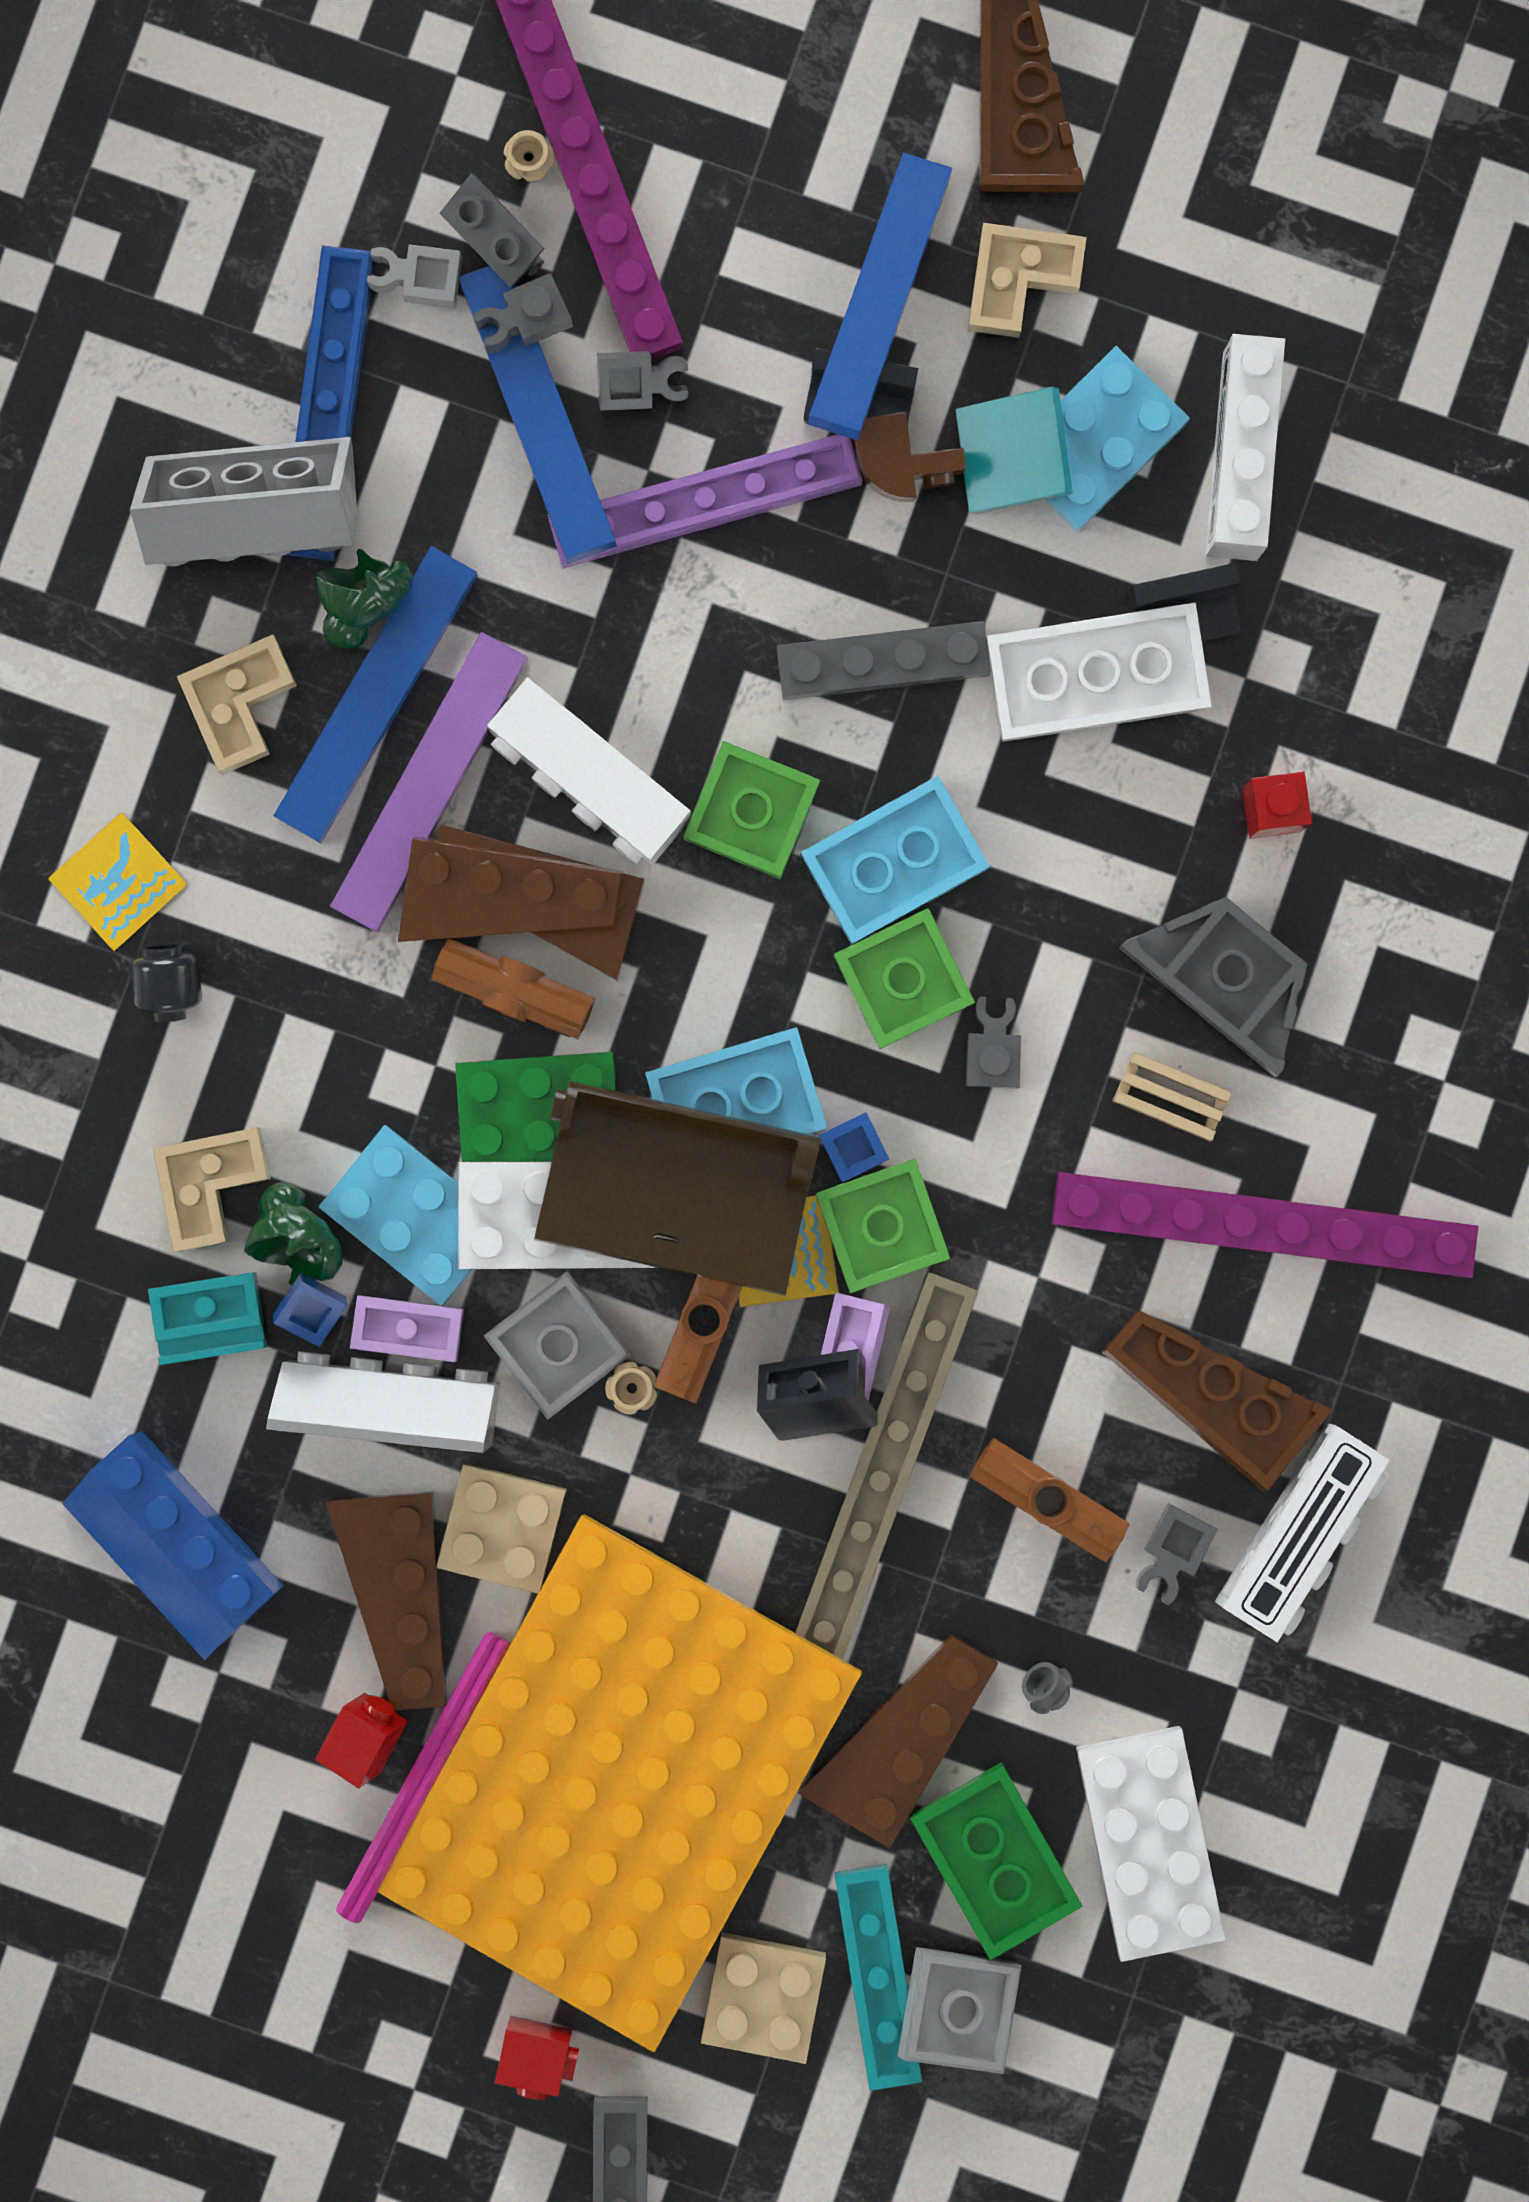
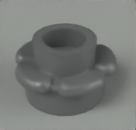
[1022,1662,1073,1714]

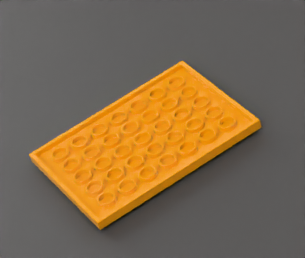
[377,1514,862,2052]

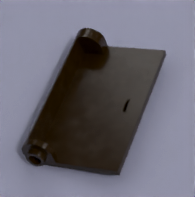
[534,1081,820,1296]

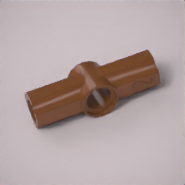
[431,938,595,1040]
[653,1276,742,1404]
[969,1437,1130,1563]

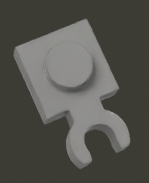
[367,244,462,308]

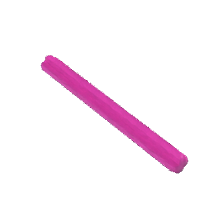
[336,1632,510,1923]

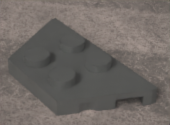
[1119,897,1307,1077]

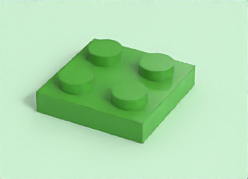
[683,741,820,879]
[833,908,975,1050]
[815,1159,950,1293]

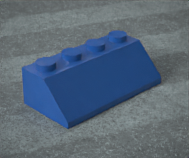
[62,1431,284,1660]

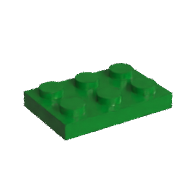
[455,1052,616,1162]
[909,1762,1083,1960]

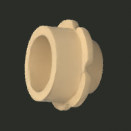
[504,130,555,182]
[605,1362,657,1415]

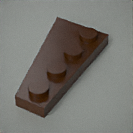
[398,836,624,942]
[325,1492,447,1710]

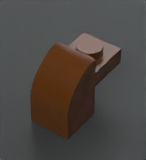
[853,412,966,502]

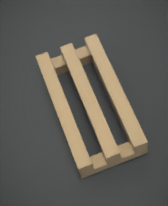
[1112,1052,1232,1142]

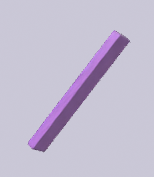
[548,434,862,569]
[330,632,528,933]

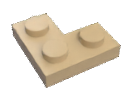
[968,223,1087,338]
[177,635,297,775]
[153,1127,271,1252]

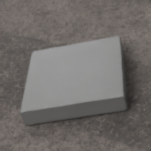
[484,1271,632,1420]
[898,1947,1022,2074]

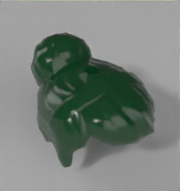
[315,549,414,650]
[244,1182,342,1286]

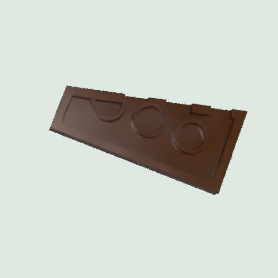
[979,0,1085,192]
[438,825,645,982]
[1102,1310,1333,1491]
[798,1634,998,1849]

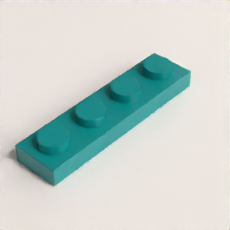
[834,1863,922,2091]

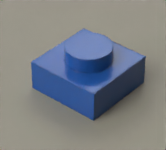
[819,1112,889,1183]
[273,1273,347,1347]

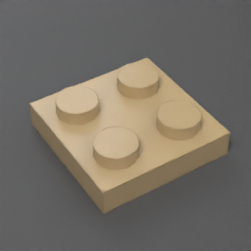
[436,1463,567,1594]
[701,1932,826,2064]

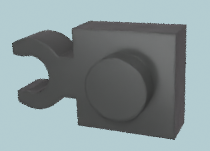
[473,273,573,353]
[597,351,688,411]
[965,997,1021,1089]
[1136,1503,1218,1605]

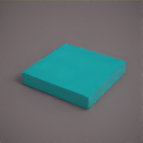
[955,387,1073,514]

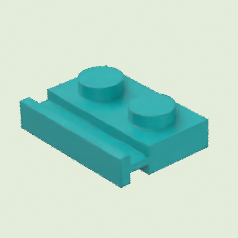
[148,1272,268,1365]

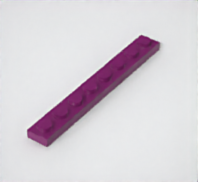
[495,0,683,360]
[1051,1172,1479,1278]

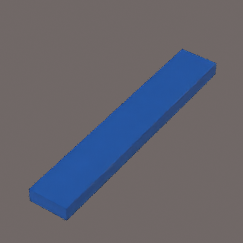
[808,153,952,440]
[286,245,375,561]
[458,266,617,564]
[273,546,478,844]

